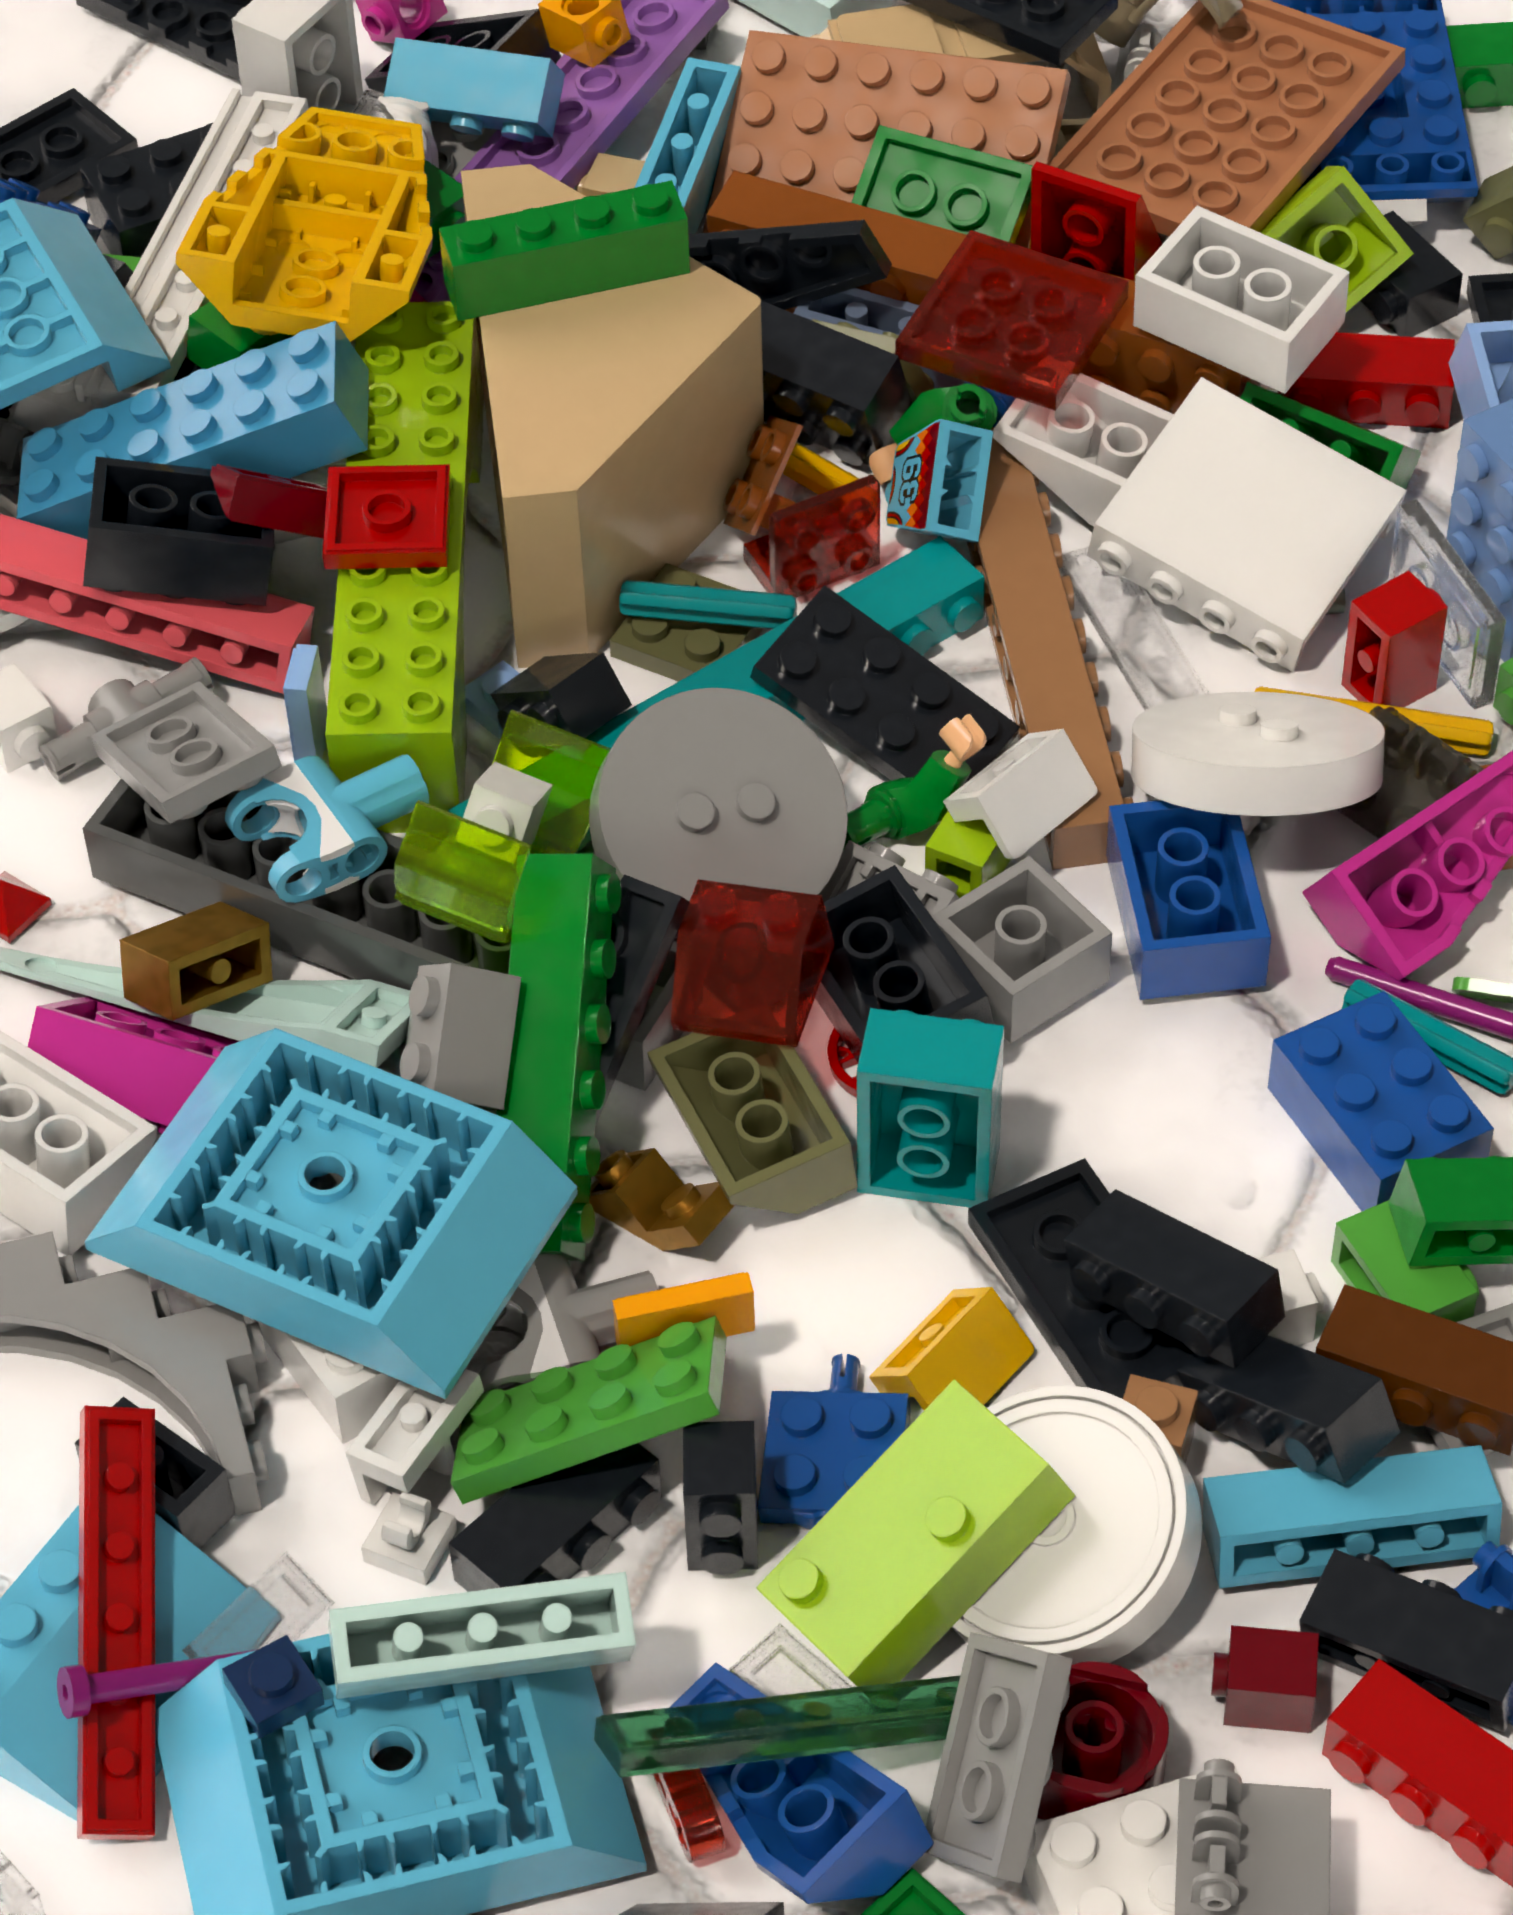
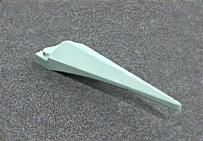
[0,947,410,1068]

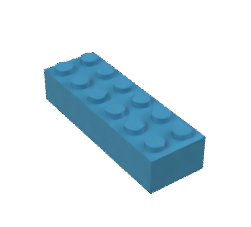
[17,321,369,539]

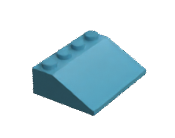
[0,1505,279,1821]

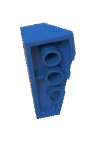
[666,1662,934,1904]

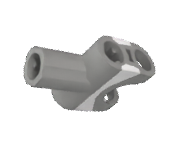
[479,1253,658,1393]

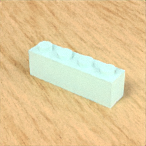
[328,1572,636,1699]

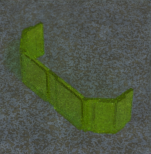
[394,710,611,943]

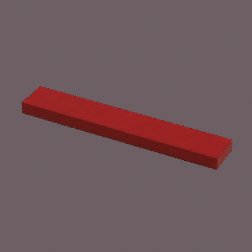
[77,1405,155,1840]

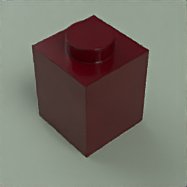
[1211,1625,1319,1733]

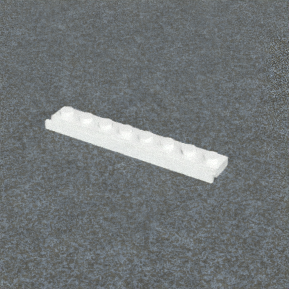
[74,88,309,406]

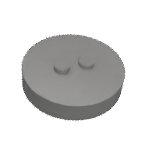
[589,688,848,945]

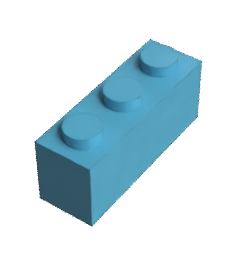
[383,37,565,142]

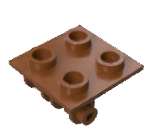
[723,416,803,536]

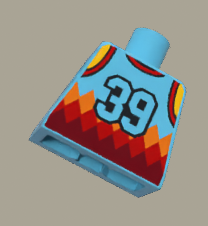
[885,419,993,543]

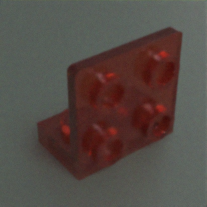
[743,475,880,597]

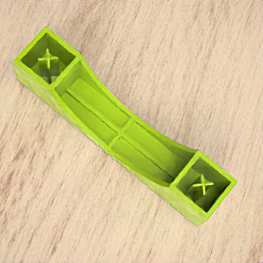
[325,301,484,833]

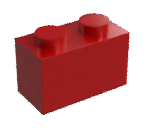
[1341,570,1448,707]

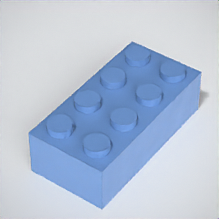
[1439,398,1513,662]

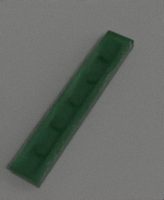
[594,1675,960,1778]

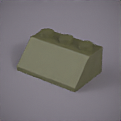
[647,1001,858,1214]

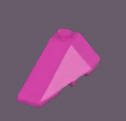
[1302,750,1513,981]

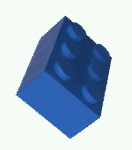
[1106,800,1271,1000]
[1267,991,1494,1212]

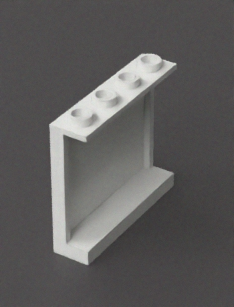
[1087,377,1407,672]

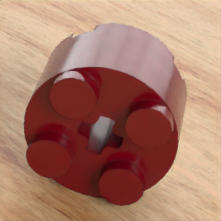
[1037,1661,1169,1820]

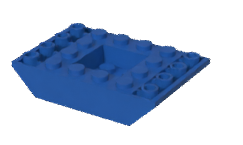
[1270,0,1478,203]

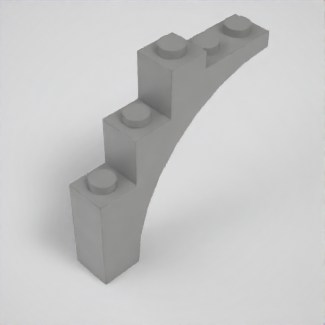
[0,1231,270,1516]

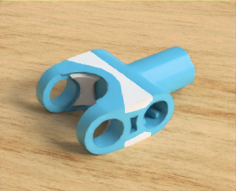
[225,754,429,903]

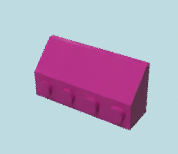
[27,996,239,1134]

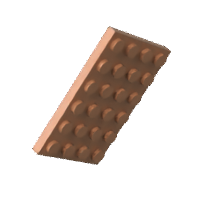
[1049,0,1406,236]
[703,30,1071,252]

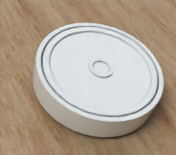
[1131,692,1385,816]
[952,1386,1202,1665]

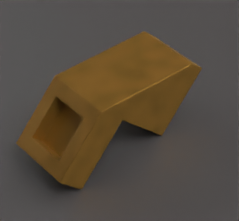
[589,1148,735,1251]

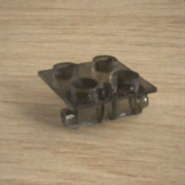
[1336,706,1484,839]

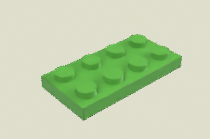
[450,1316,727,1504]

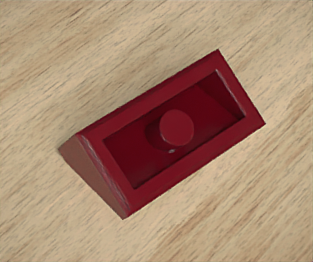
[210,464,327,539]

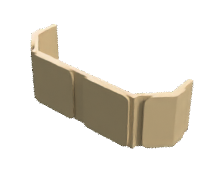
[811,4,1112,114]

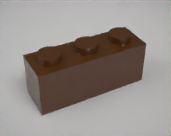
[1315,1284,1513,1456]

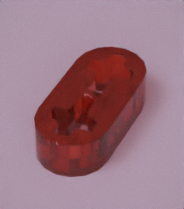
[644,1726,726,1863]

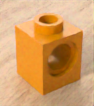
[538,0,631,68]

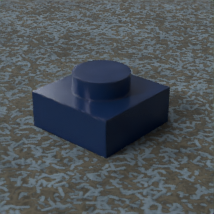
[222,1635,324,1739]

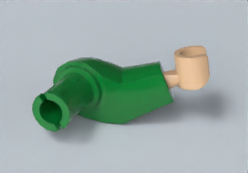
[869,383,997,485]
[843,714,987,850]

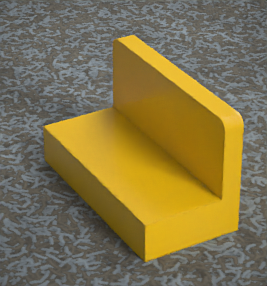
[869,1287,1034,1410]

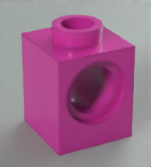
[355,0,448,43]

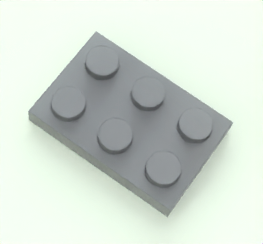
[90,681,282,824]
[925,1632,1073,1883]

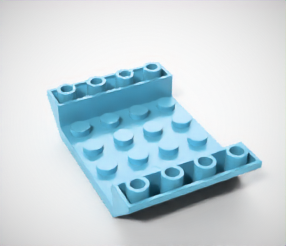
[0,198,171,409]

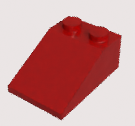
[1031,161,1162,281]

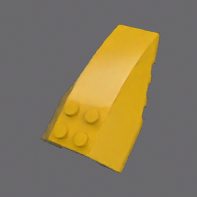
[176,106,433,342]

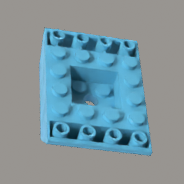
[84,1028,578,1399]
[155,1634,647,1915]

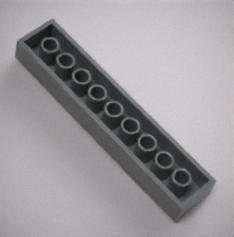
[82,779,704,1091]

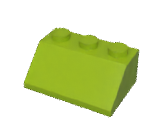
[1260,166,1414,312]

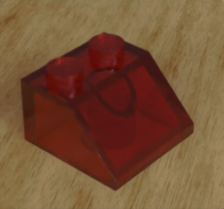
[671,879,834,1048]

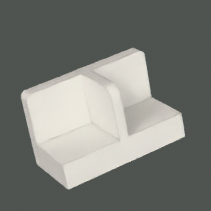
[943,729,1098,859]
[345,1368,484,1504]

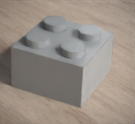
[932,855,1112,1044]

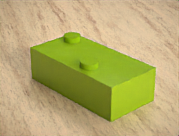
[756,1379,1076,1706]

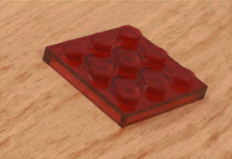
[895,230,1129,411]

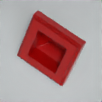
[0,871,52,943]

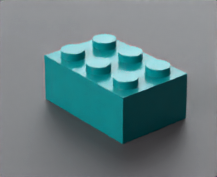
[857,1008,1004,1208]

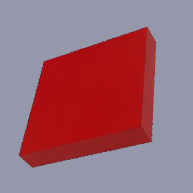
[323,464,451,569]

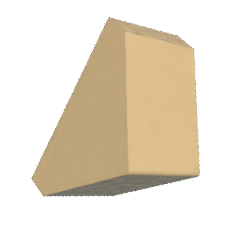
[461,164,764,668]

